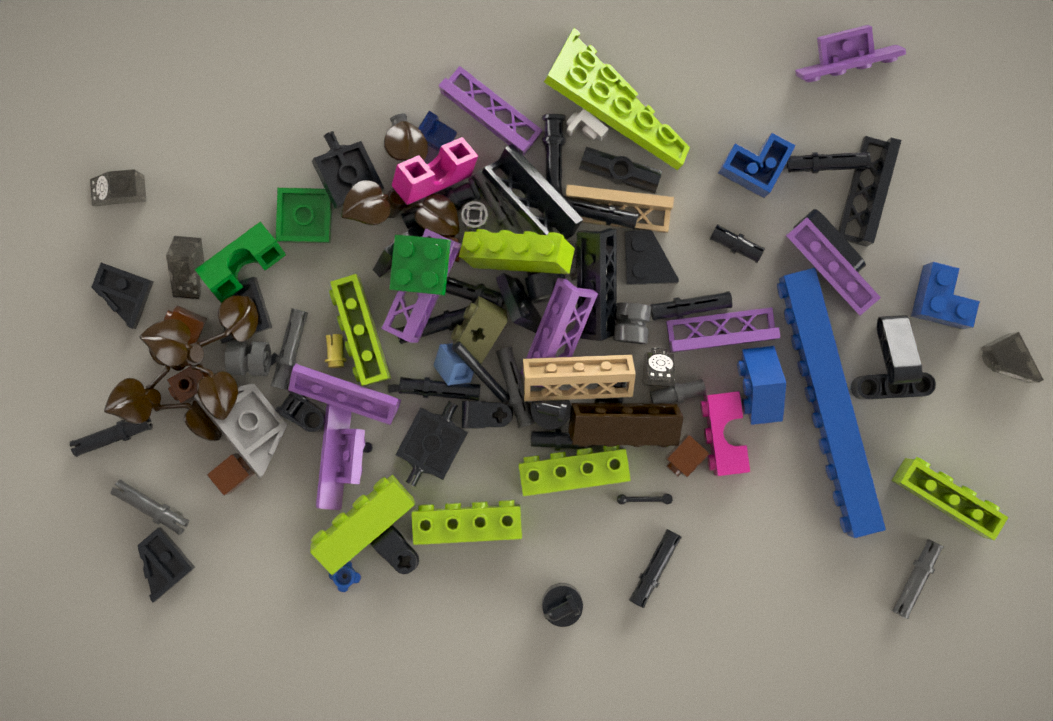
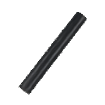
[452,341,509,403]

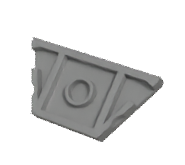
[194,384,287,479]

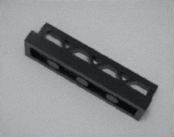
[838,136,902,247]
[482,144,583,240]
[576,228,617,341]

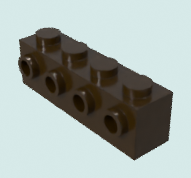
[568,403,684,447]

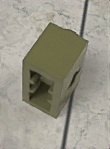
[450,296,508,364]

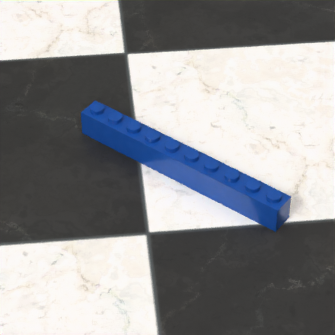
[777,268,886,538]

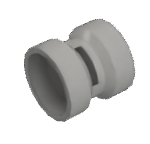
[461,201,489,232]

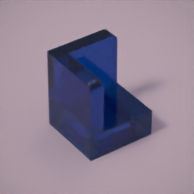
[418,111,457,152]

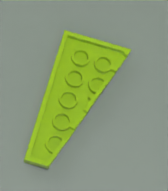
[544,28,690,171]

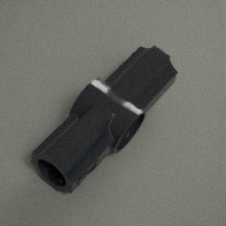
[579,146,662,194]

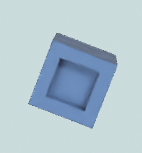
[434,343,474,385]

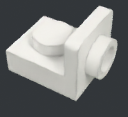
[566,109,609,142]

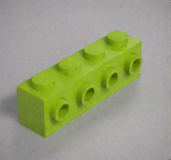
[459,229,575,274]
[329,274,391,386]
[519,445,631,496]
[891,457,1009,541]
[310,474,415,575]
[412,500,522,545]

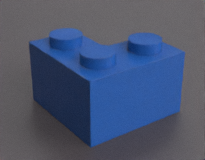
[718,133,796,198]
[911,262,980,330]
[737,346,786,425]

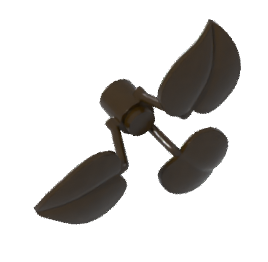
[341,121,460,236]
[139,296,258,420]
[104,349,222,441]

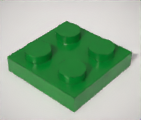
[276,187,332,243]
[389,235,451,295]

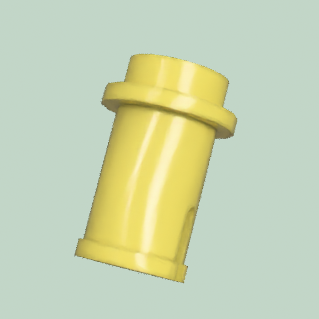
[325,334,346,368]

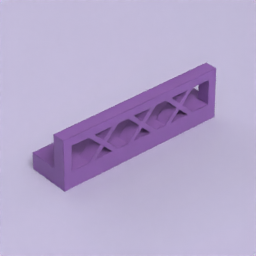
[439,66,543,156]
[786,217,881,316]
[381,229,462,343]
[521,278,598,387]
[666,307,780,353]
[288,364,401,425]

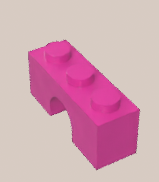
[392,137,478,205]
[700,391,750,476]

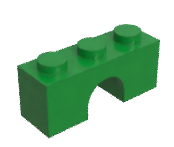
[195,221,286,303]

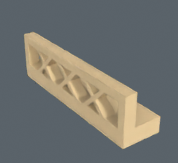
[565,185,674,233]
[523,355,636,401]

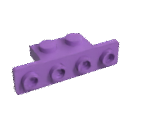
[795,25,906,82]
[316,404,365,510]

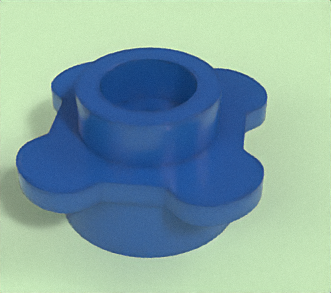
[329,561,361,592]

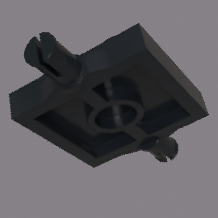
[312,131,384,209]
[396,401,468,487]

